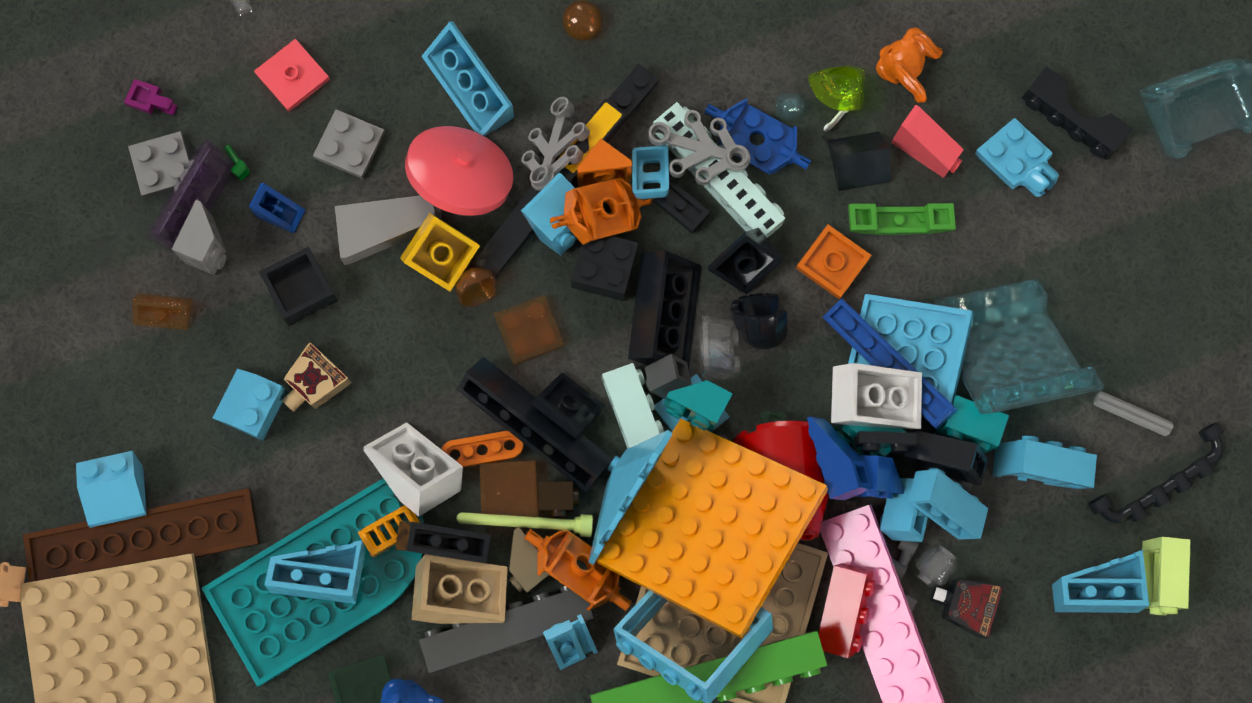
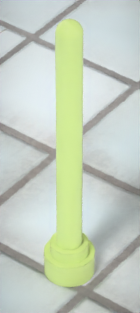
[456,512,593,537]

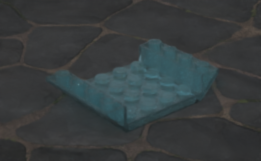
[934,279,1104,414]

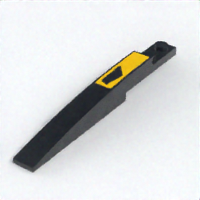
[469,63,659,284]

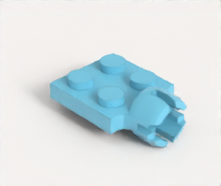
[975,118,1059,197]

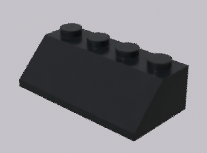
[628,250,701,370]

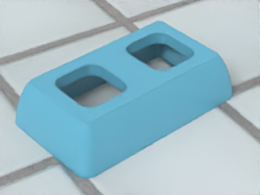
[632,145,669,199]

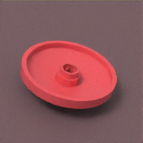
[405,126,513,216]

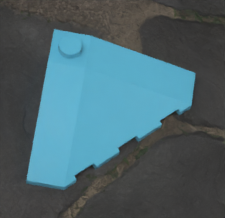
[589,430,673,565]

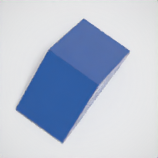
[249,183,305,233]

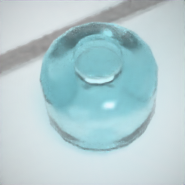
[775,93,804,119]

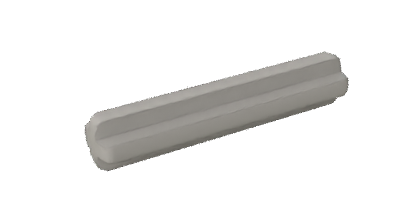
[1093,391,1174,436]

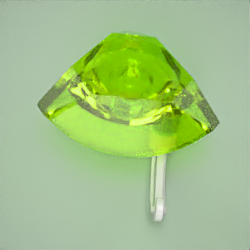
[808,65,865,132]

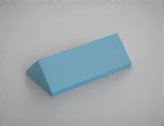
[421,21,514,136]

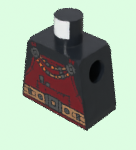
[930,579,1003,639]

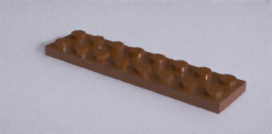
[23,488,260,582]

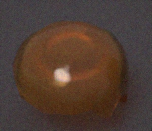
[563,0,602,41]
[455,267,497,307]

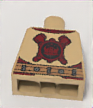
[282,343,351,412]

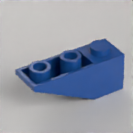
[807,416,873,500]

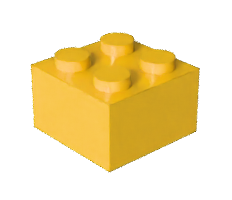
[400,212,480,292]

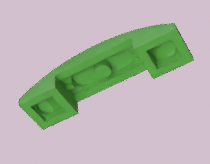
[848,203,956,235]

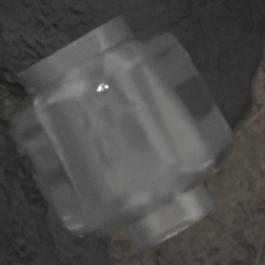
[915,544,958,587]

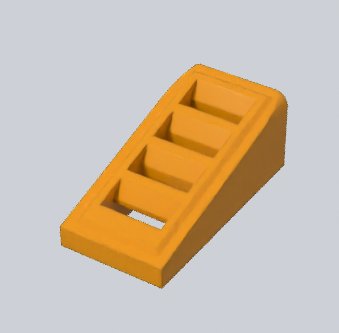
[358,505,420,558]

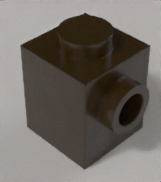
[539,481,579,518]

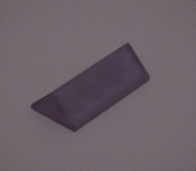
[145,140,235,254]

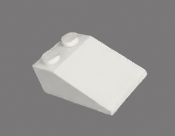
[831,363,922,429]
[364,422,463,516]

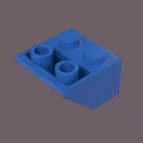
[854,455,904,499]

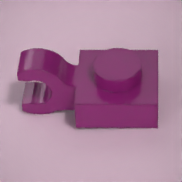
[124,79,178,116]

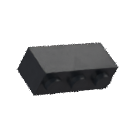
[395,521,491,563]

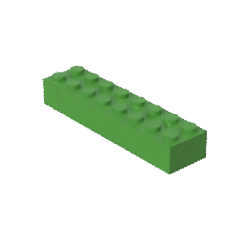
[590,631,827,703]

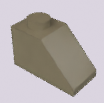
[509,527,550,593]

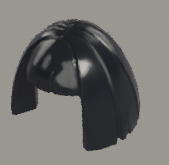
[731,293,788,350]

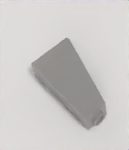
[335,195,442,265]

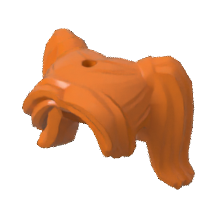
[876,27,943,103]

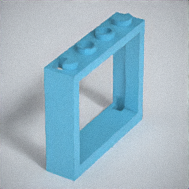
[614,590,773,703]

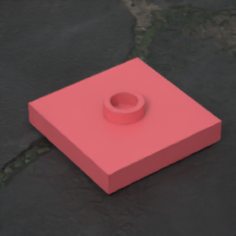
[254,39,330,112]

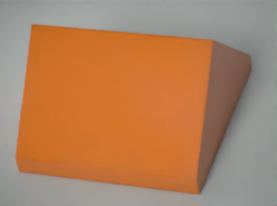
[577,138,632,187]

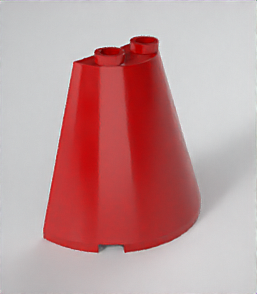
[732,421,829,540]

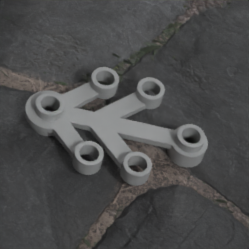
[521,97,590,191]
[648,110,751,185]

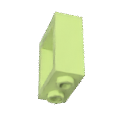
[1142,537,1190,615]

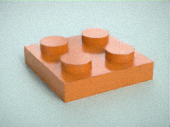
[796,224,872,300]

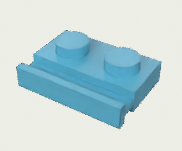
[543,614,597,670]

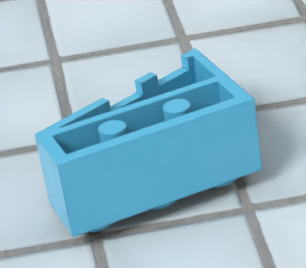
[992,436,1097,489]
[265,540,366,604]
[1052,550,1149,613]

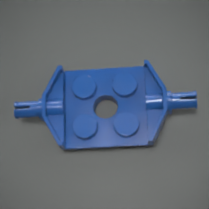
[704,99,812,175]

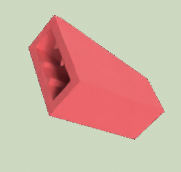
[891,105,964,178]

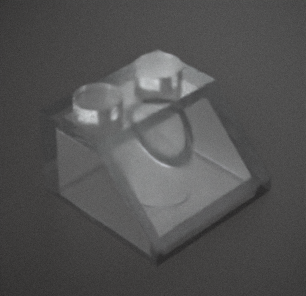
[698,316,740,381]

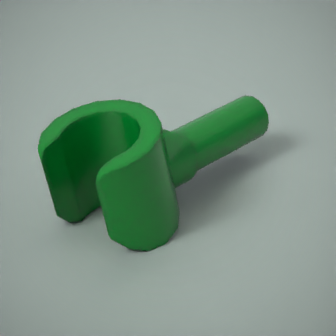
[225,145,250,181]

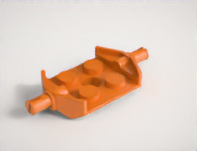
[550,178,652,245]
[523,529,632,611]

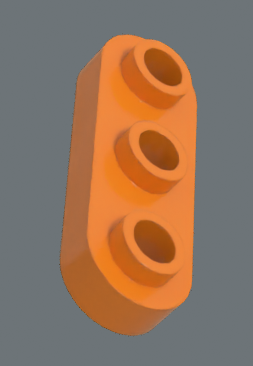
[441,431,524,468]

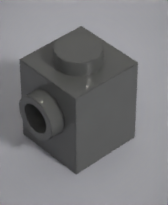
[645,354,692,399]

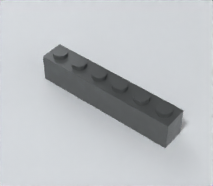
[419,586,594,673]

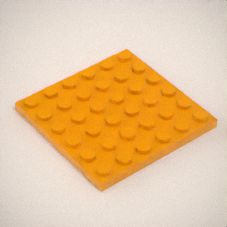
[596,419,828,639]

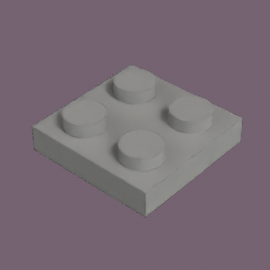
[313,110,385,179]
[128,131,196,198]

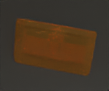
[132,293,192,330]

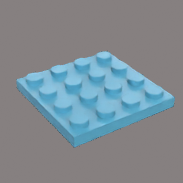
[848,294,974,404]

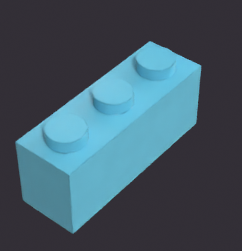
[907,468,988,540]

